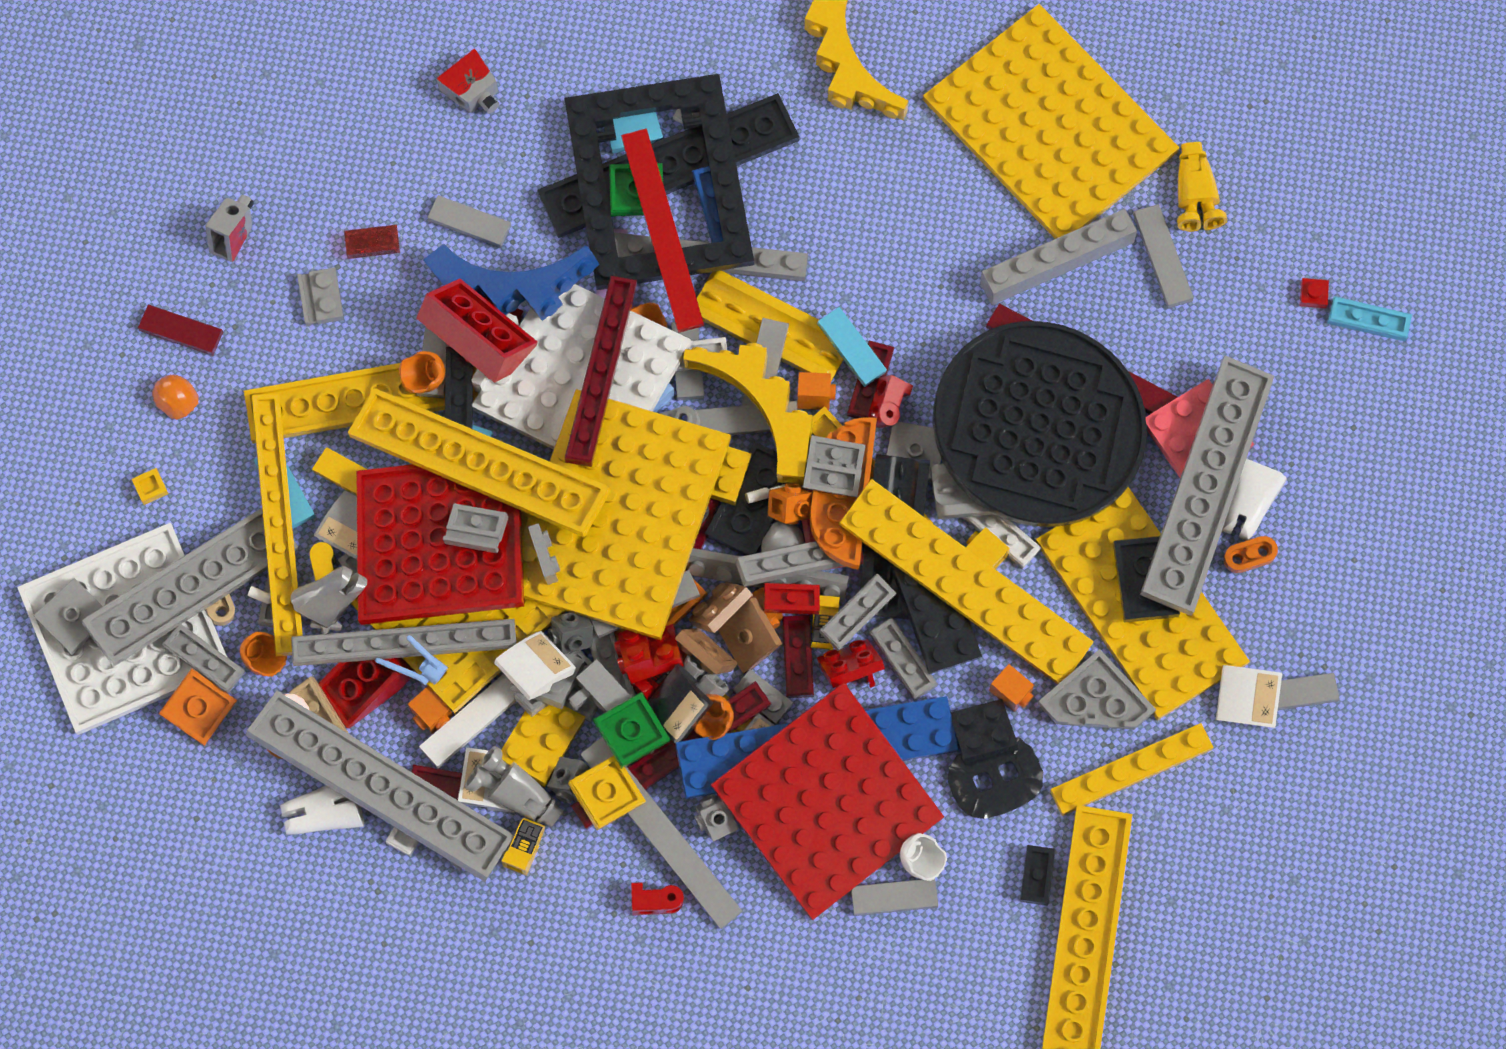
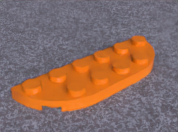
[810,417,877,570]

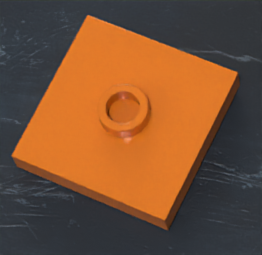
[158,668,237,746]

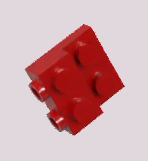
[614,624,684,684]

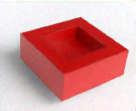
[1300,278,1329,309]

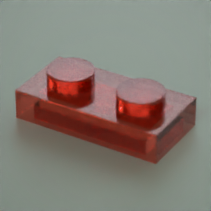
[344,224,400,259]

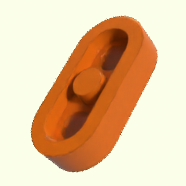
[1223,536,1278,573]

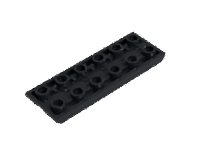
[860,454,930,620]

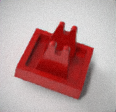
[817,639,885,688]

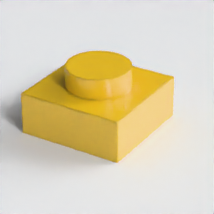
[132,468,169,505]

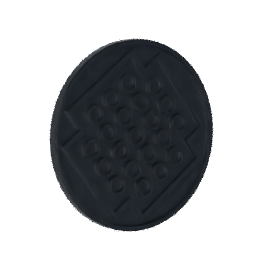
[933,321,1147,527]

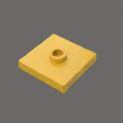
[568,756,646,831]

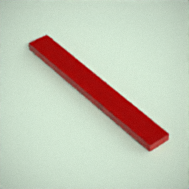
[621,128,704,333]

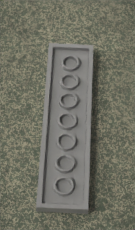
[82,508,298,667]

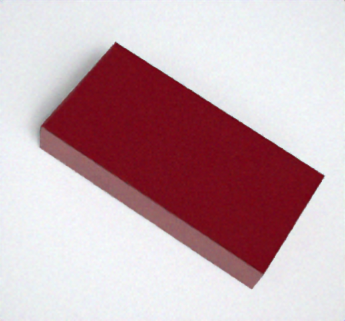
[411,764,462,800]

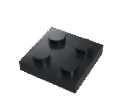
[951,699,1018,764]

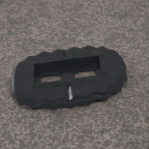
[948,737,1044,819]

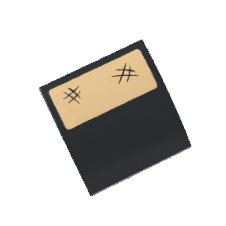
[648,664,714,743]

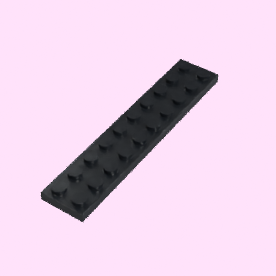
[537,93,800,238]

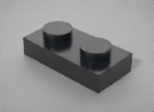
[1020,845,1055,906]

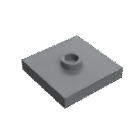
[887,421,941,482]
[33,578,103,655]

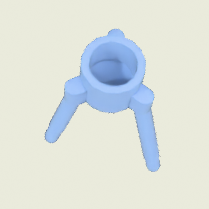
[375,635,448,685]

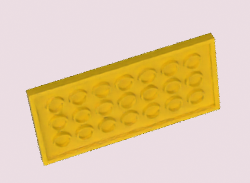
[1035,487,1250,721]

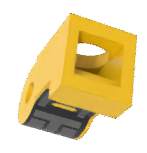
[310,542,336,581]
[811,595,840,650]
[502,818,545,876]

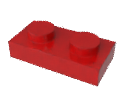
[764,583,820,614]

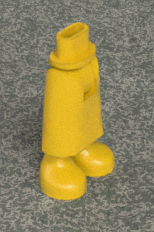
[1177,142,1227,232]

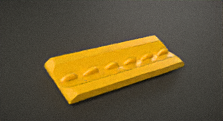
[697,270,844,381]

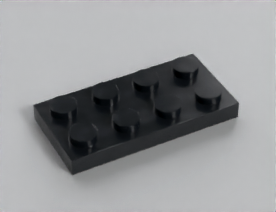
[705,441,787,556]
[892,568,982,675]

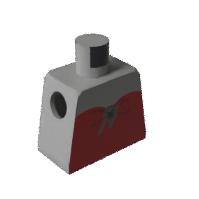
[436,48,500,114]
[205,195,254,263]

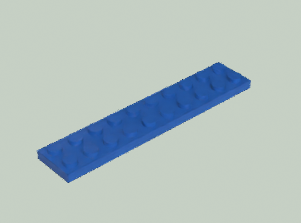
[675,696,959,799]

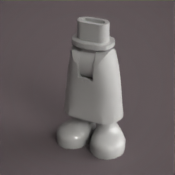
[464,745,564,828]

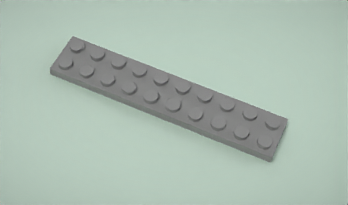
[1140,355,1274,616]
[245,691,515,882]

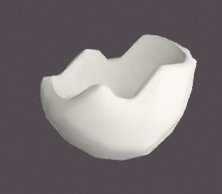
[900,833,947,881]

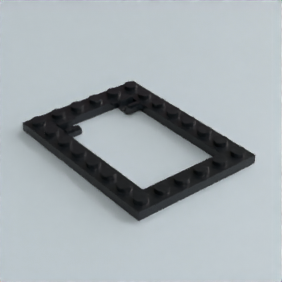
[564,74,754,290]

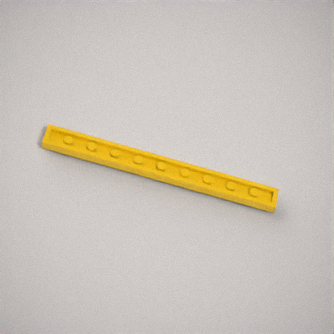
[252,393,303,657]

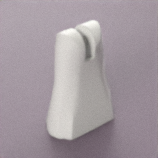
[1222,459,1287,541]
[280,785,364,835]

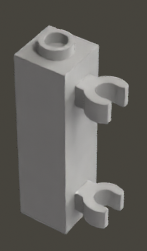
[569,659,654,754]

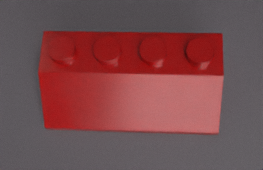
[416,279,538,383]

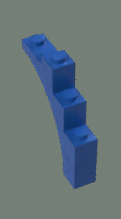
[423,244,600,321]

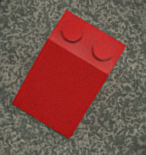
[318,658,415,728]

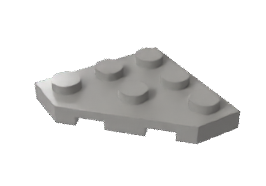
[1038,649,1156,730]

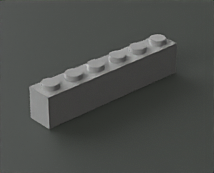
[980,209,1137,305]

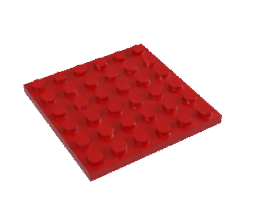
[356,464,524,625]
[710,683,944,920]

